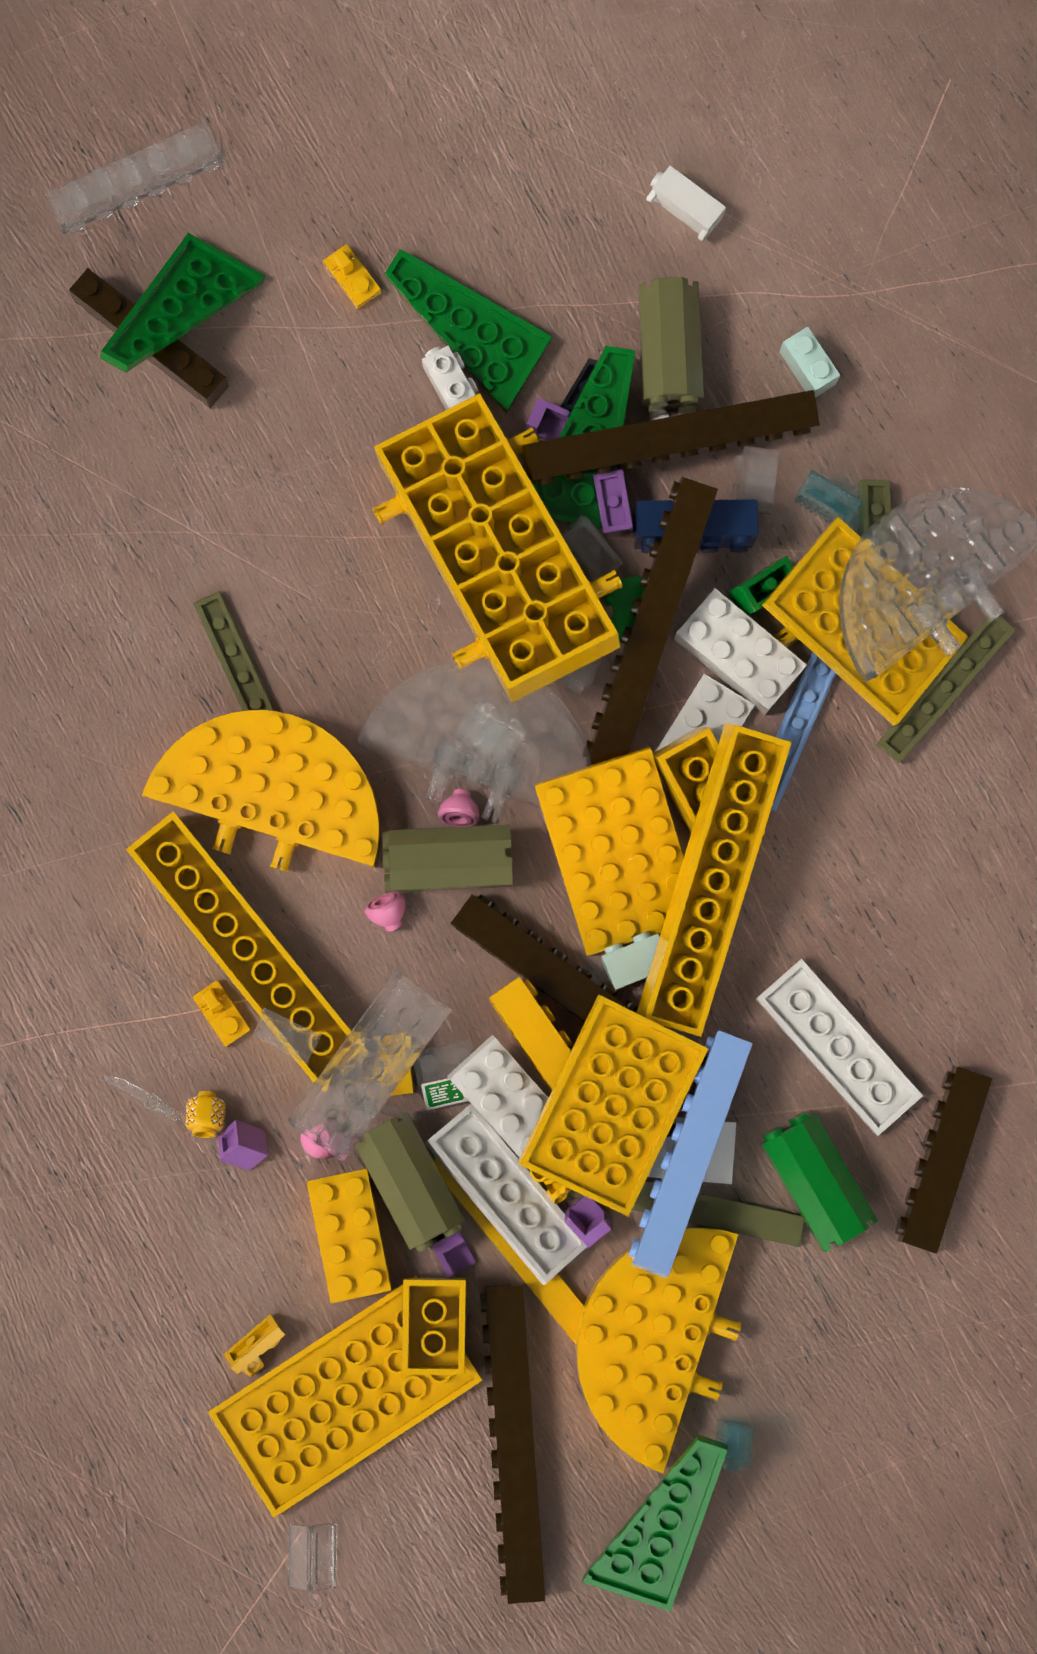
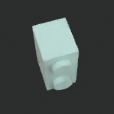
[779,327,840,398]
[600,931,659,991]

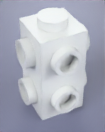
[422,346,479,410]

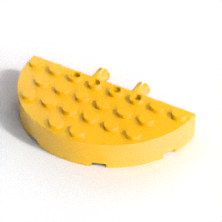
[142,710,381,872]
[576,1227,741,1474]

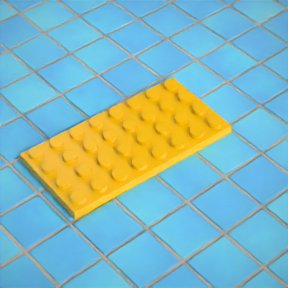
[208,1276,483,1518]

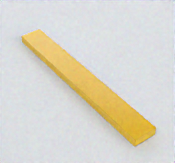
[433,1158,584,1344]

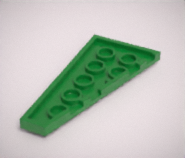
[100,233,265,373]
[385,249,552,413]
[533,346,635,528]
[582,1435,728,1612]

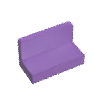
[593,469,634,535]

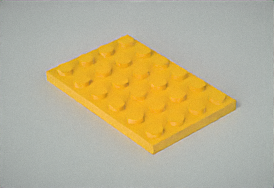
[762,517,968,726]
[534,747,684,956]
[518,995,708,1217]

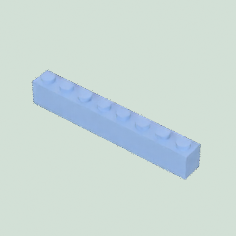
[628,1030,753,1278]

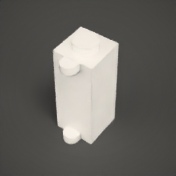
[646,166,726,241]

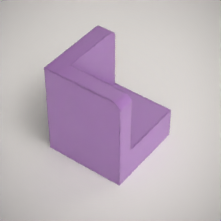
[526,397,571,440]
[218,1120,268,1170]
[564,1196,612,1248]
[432,1231,475,1278]

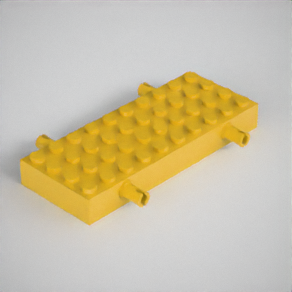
[372,393,623,703]

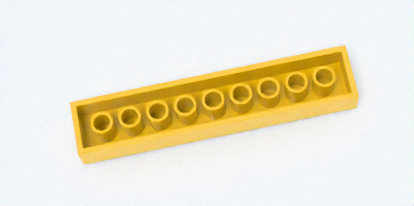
[636,723,792,1037]
[126,811,366,1087]

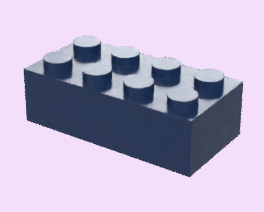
[634,499,758,554]

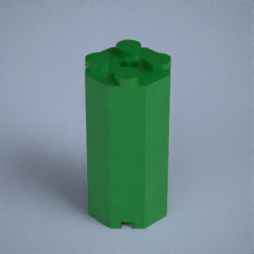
[760,1111,878,1252]

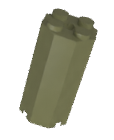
[638,277,704,415]
[382,824,513,893]
[352,1111,465,1253]

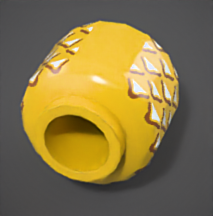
[185,1091,226,1138]

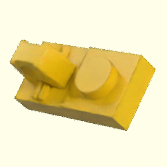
[323,244,381,309]
[192,980,252,1047]
[223,1314,285,1377]

